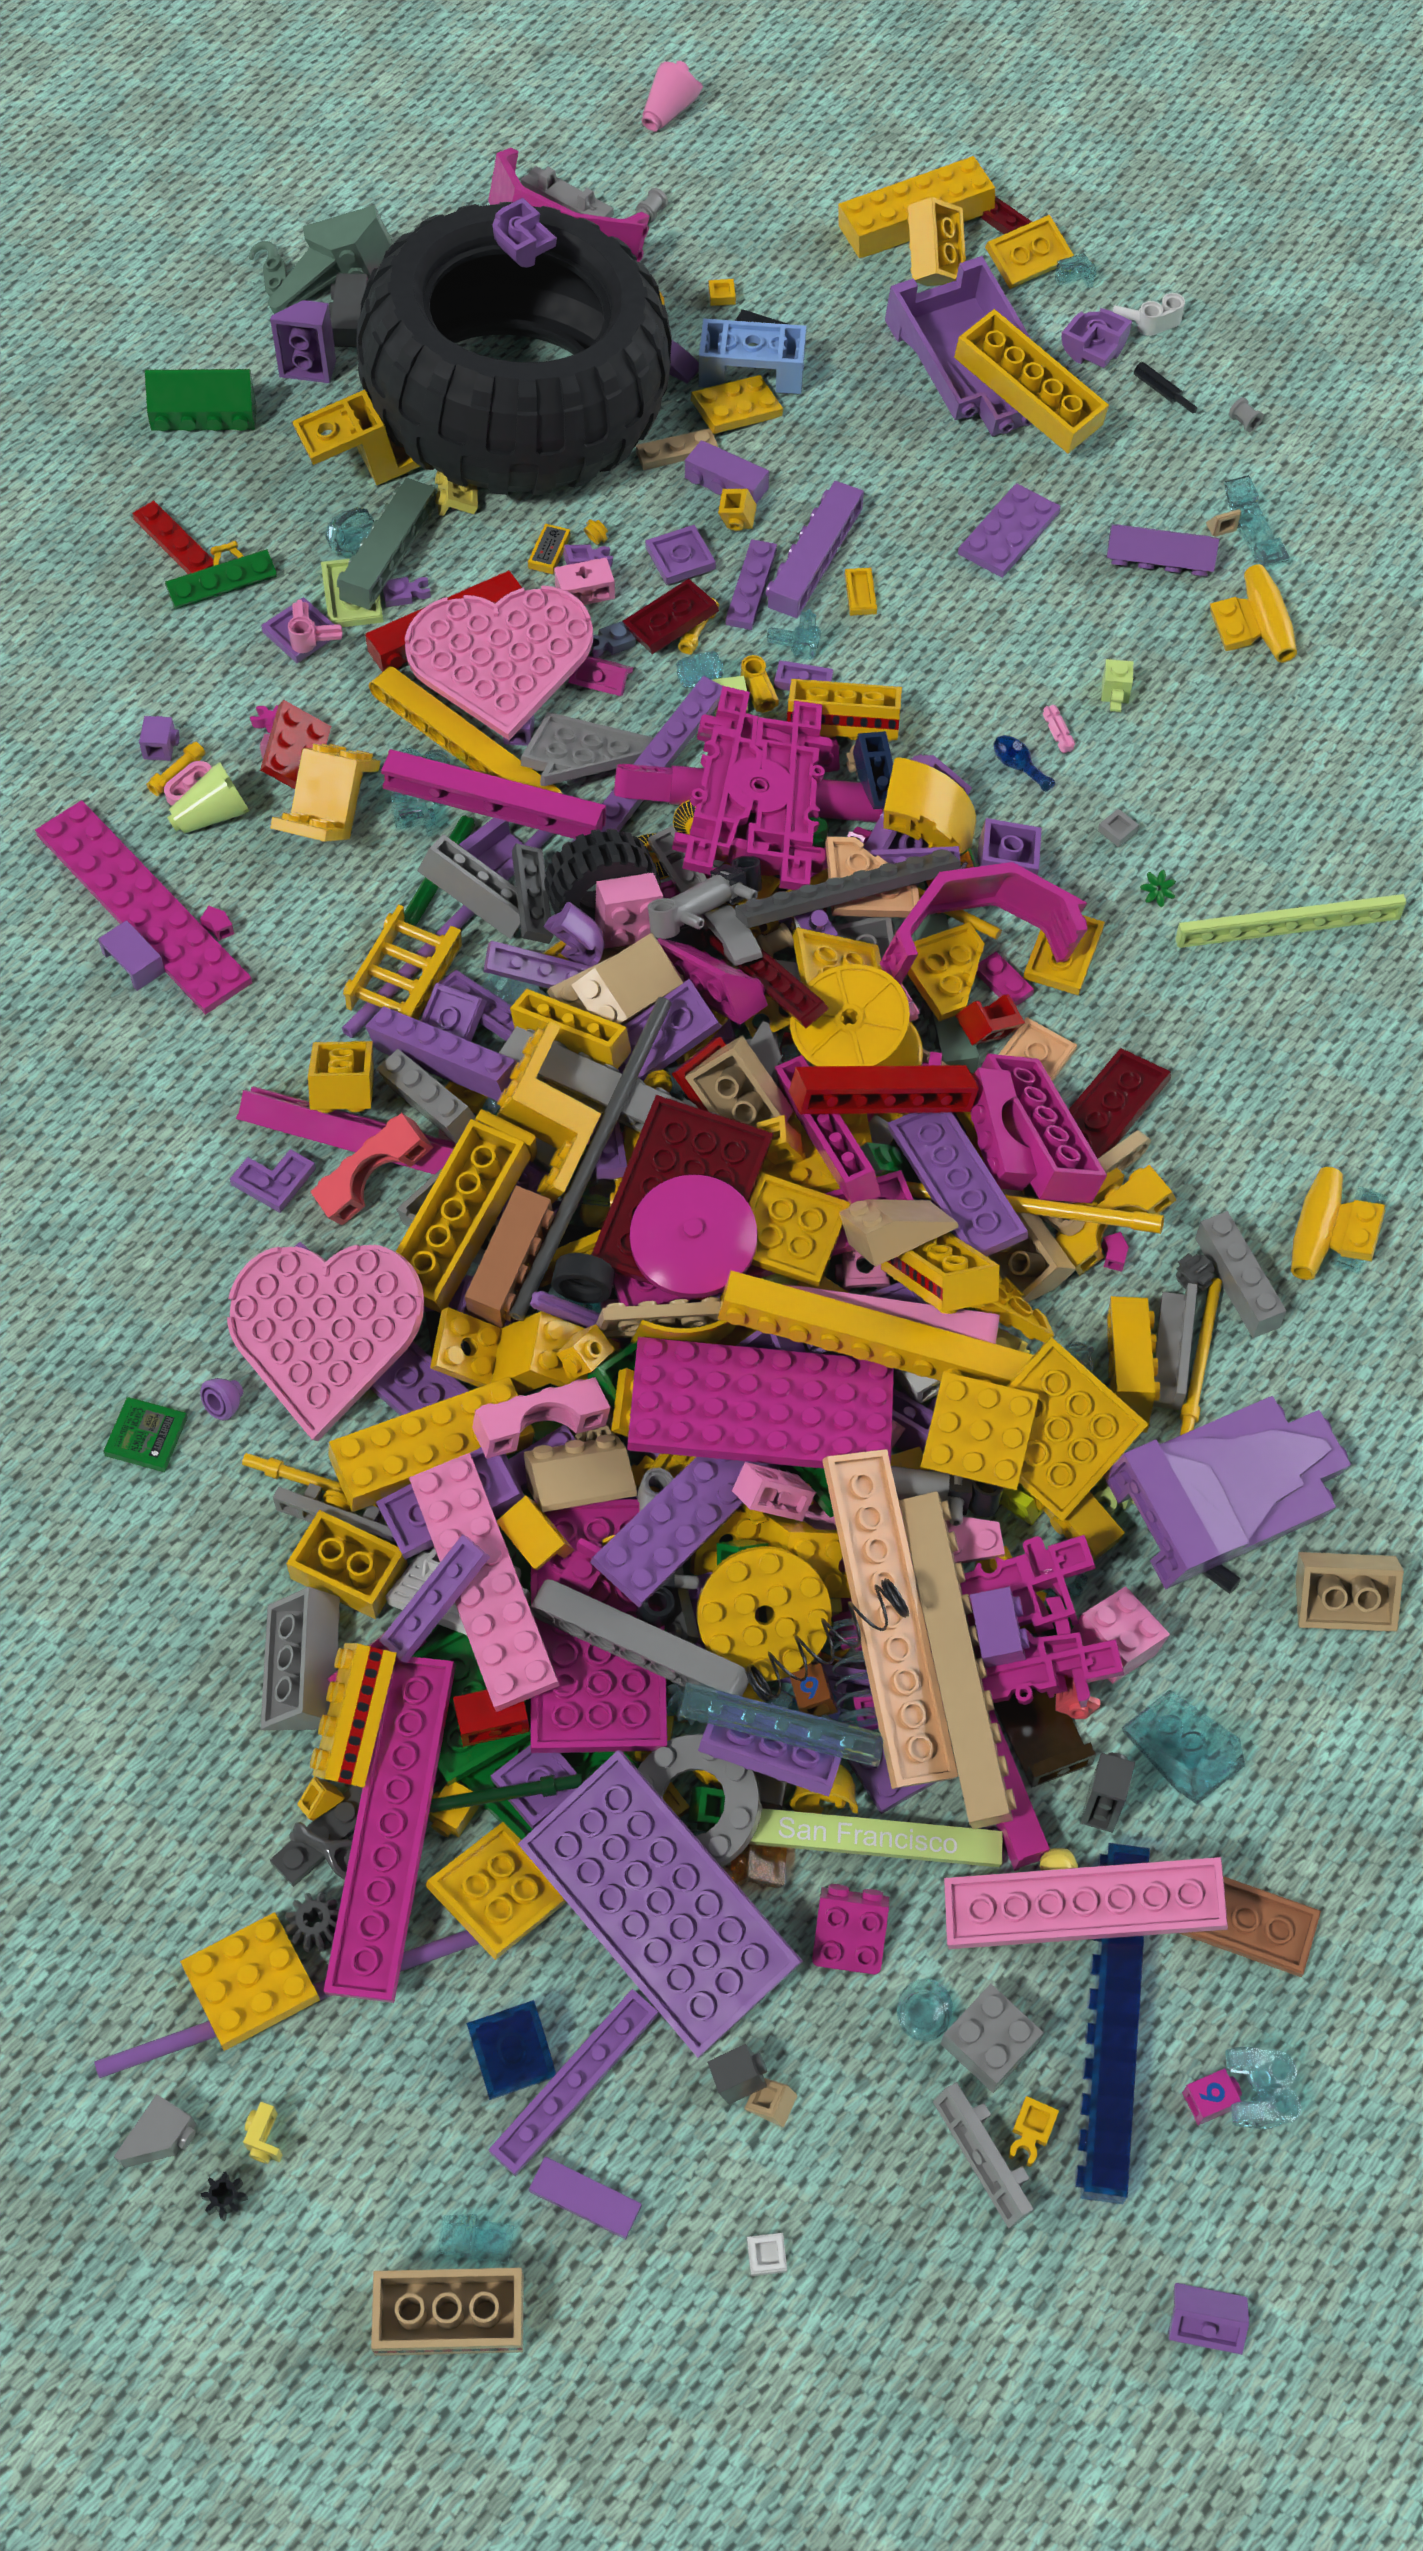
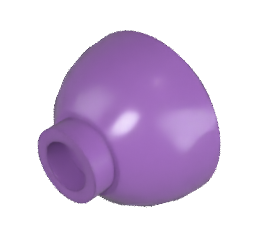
[200,1378,243,1421]

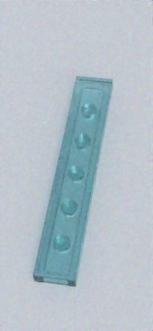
[679,1682,884,1767]

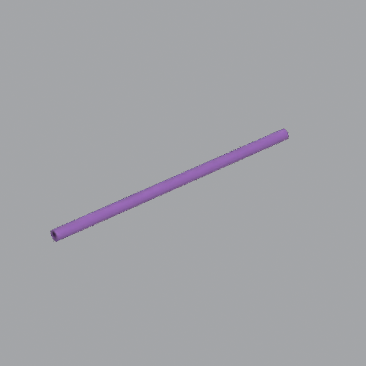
[342,830,554,1038]
[94,1930,479,2078]

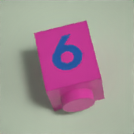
[1182,2068,1242,2126]

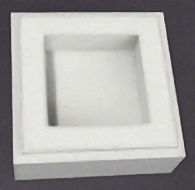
[747,2233,787,2276]

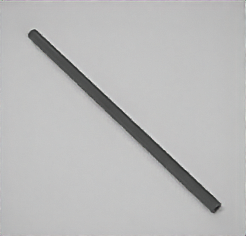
[509,997,672,1321]

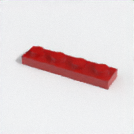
[132,500,214,574]

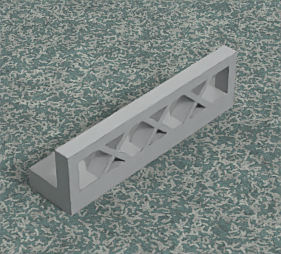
[1153,1283,1197,1410]

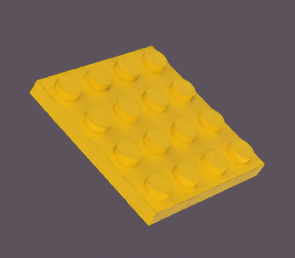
[1007,1337,1148,1522]

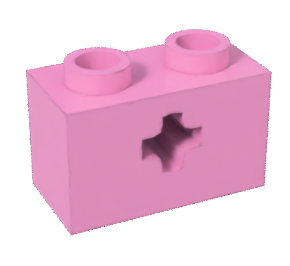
[554,557,615,605]

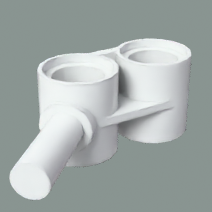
[1112,293,1185,336]

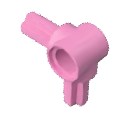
[288,599,343,653]

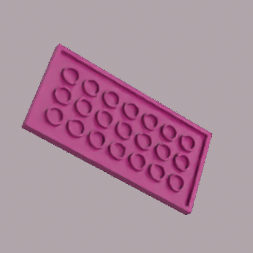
[627,1337,894,1469]
[531,1499,667,1753]

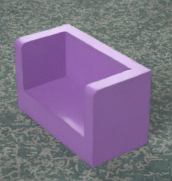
[98,920,165,991]

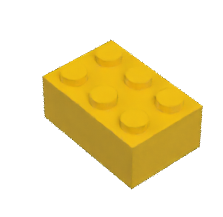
[308,1041,374,1113]
[286,1510,408,1620]

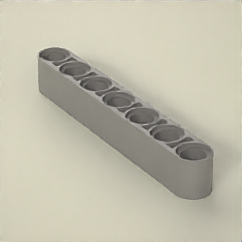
[530,1579,749,1706]

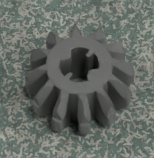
[285,1892,339,1953]

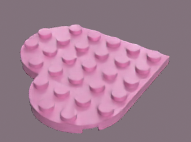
[405,586,593,740]
[227,1244,424,1441]

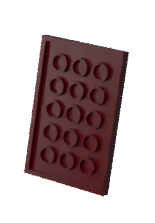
[591,1095,773,1301]

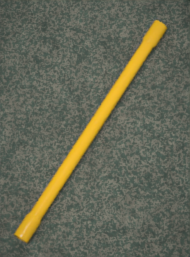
[879,1176,1164,1234]

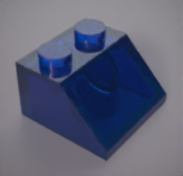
[466,2000,556,2100]

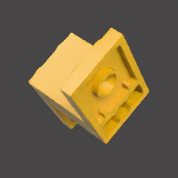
[292,389,420,486]
[270,744,381,842]
[497,1021,601,1205]
[430,1307,620,1402]
[689,1509,851,1598]

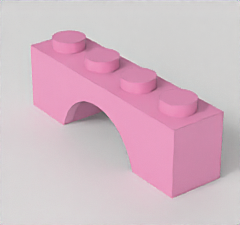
[472,1377,610,1459]

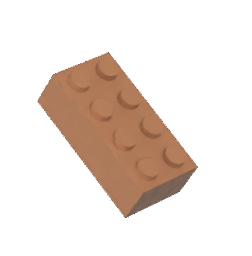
[465,1185,555,1328]

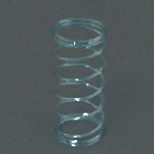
[829,1619,878,1728]

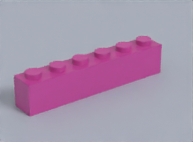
[775,1055,881,1205]

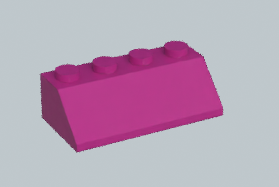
[657,938,768,1025]

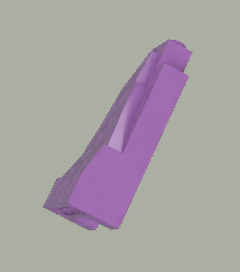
[885,256,1032,436]
[1103,1396,1351,1589]

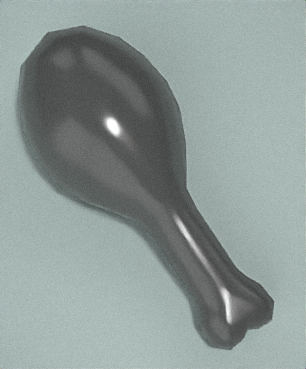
[289,1822,353,1880]

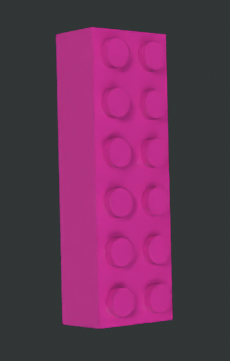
[981,1054,1107,1203]

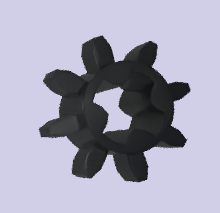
[200,2172,248,2221]

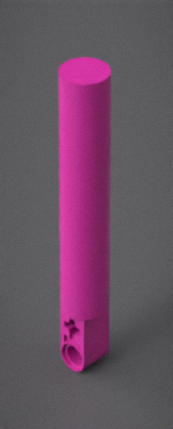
[614,764,883,823]

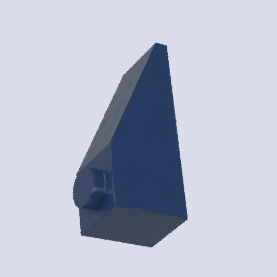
[853,731,893,810]

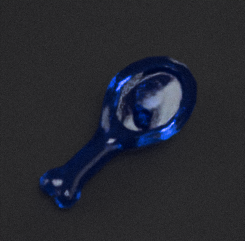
[993,735,1055,792]

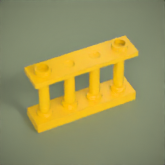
[343,904,462,1020]

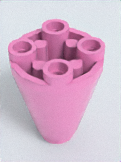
[642,61,703,132]

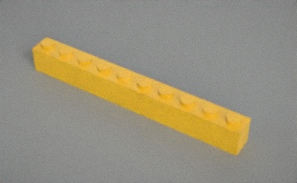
[717,1270,1034,1386]

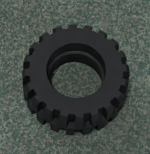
[544,829,661,921]

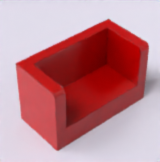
[955,994,1025,1046]
[453,1690,530,1747]

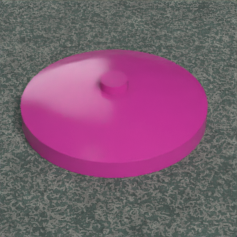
[630,1175,757,1298]

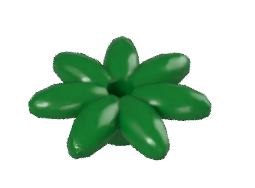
[1140,870,1176,907]

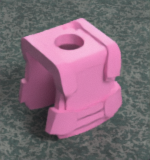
[835,1249,891,1293]

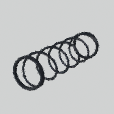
[745,1578,909,1703]

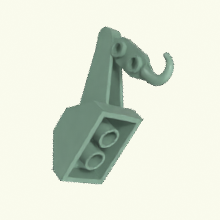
[249,205,392,314]

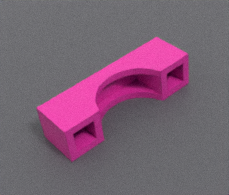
[971,1068,1037,1191]

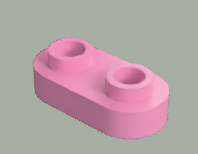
[164,761,212,805]

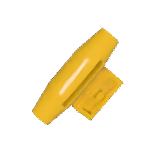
[1210,564,1297,663]
[1291,1167,1385,1280]

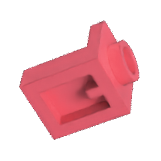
[1056,1675,1100,1719]

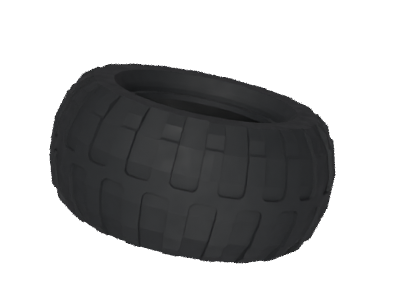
[357,202,672,495]

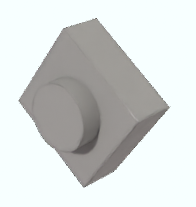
[1098,809,1139,847]

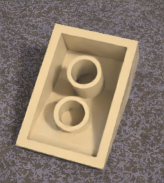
[571,933,684,1026]
[839,1199,958,1267]

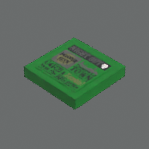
[103,1397,188,1473]

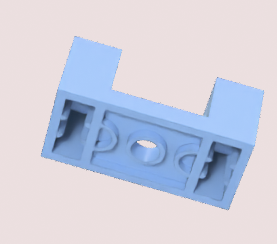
[699,319,806,394]

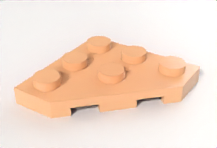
[825,837,919,918]

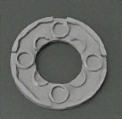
[638,1734,762,1867]

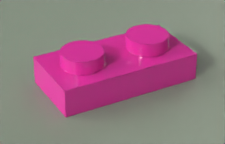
[976,951,1034,1006]

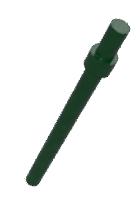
[429,1773,583,1813]

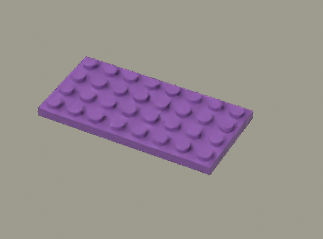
[518,1750,803,2058]

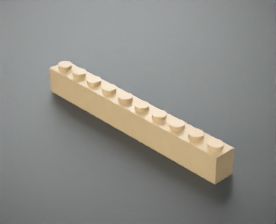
[899,1491,1017,1829]

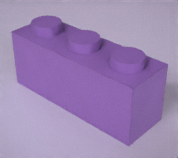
[685,440,769,504]

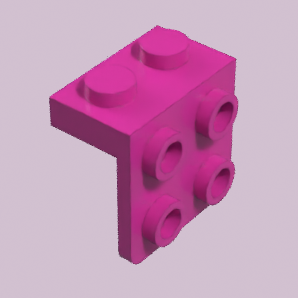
[812,1884,889,1974]

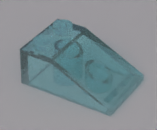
[1122,1690,1245,1805]

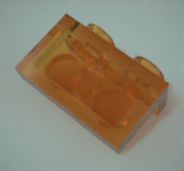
[731,1844,787,1889]

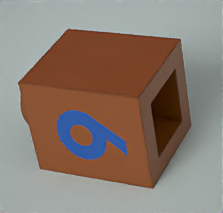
[790,1663,838,1723]

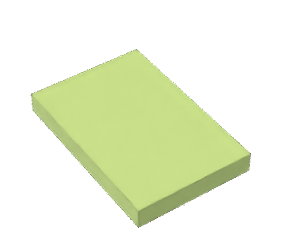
[321,559,383,627]

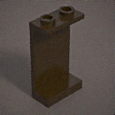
[994,1689,1096,1788]

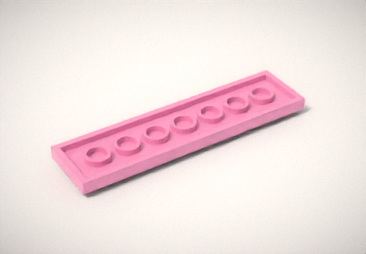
[409,1453,560,1712]
[944,1857,1228,1949]

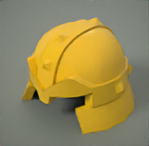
[791,1764,858,1814]

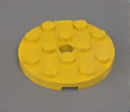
[697,1546,832,1681]

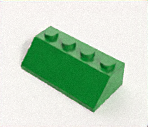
[145,369,257,431]

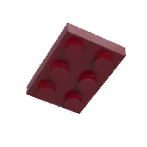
[622,578,719,654]

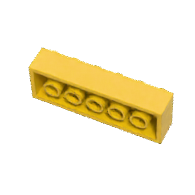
[838,156,995,259]
[954,309,1109,454]
[395,1119,531,1313]
[328,1377,534,1512]

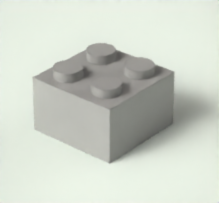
[941,1983,1044,2093]

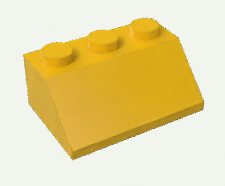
[908,197,966,286]

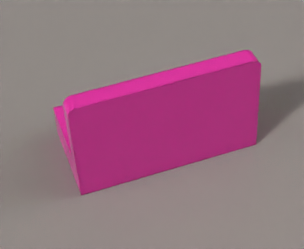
[568,655,634,696]

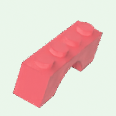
[310,1113,434,1225]

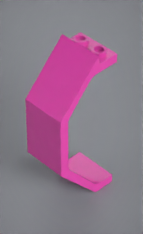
[488,148,649,262]
[880,862,1088,985]

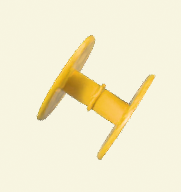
[790,964,923,1066]

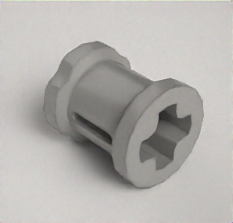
[1229,398,1264,432]

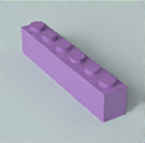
[766,481,864,618]
[365,1006,517,1101]

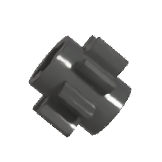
[1176,1253,1214,1292]

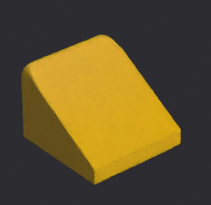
[297,1776,345,1821]

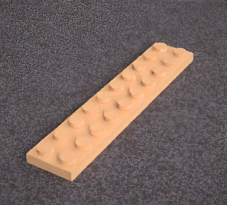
[822,1449,958,1789]

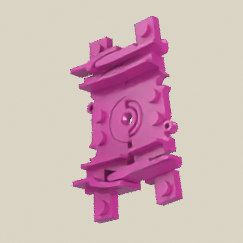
[672,686,832,890]
[832,1535,1124,1732]

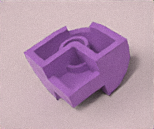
[492,198,557,268]
[1061,308,1132,368]
[543,902,605,966]

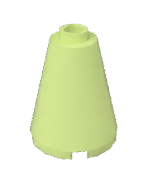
[167,762,250,834]

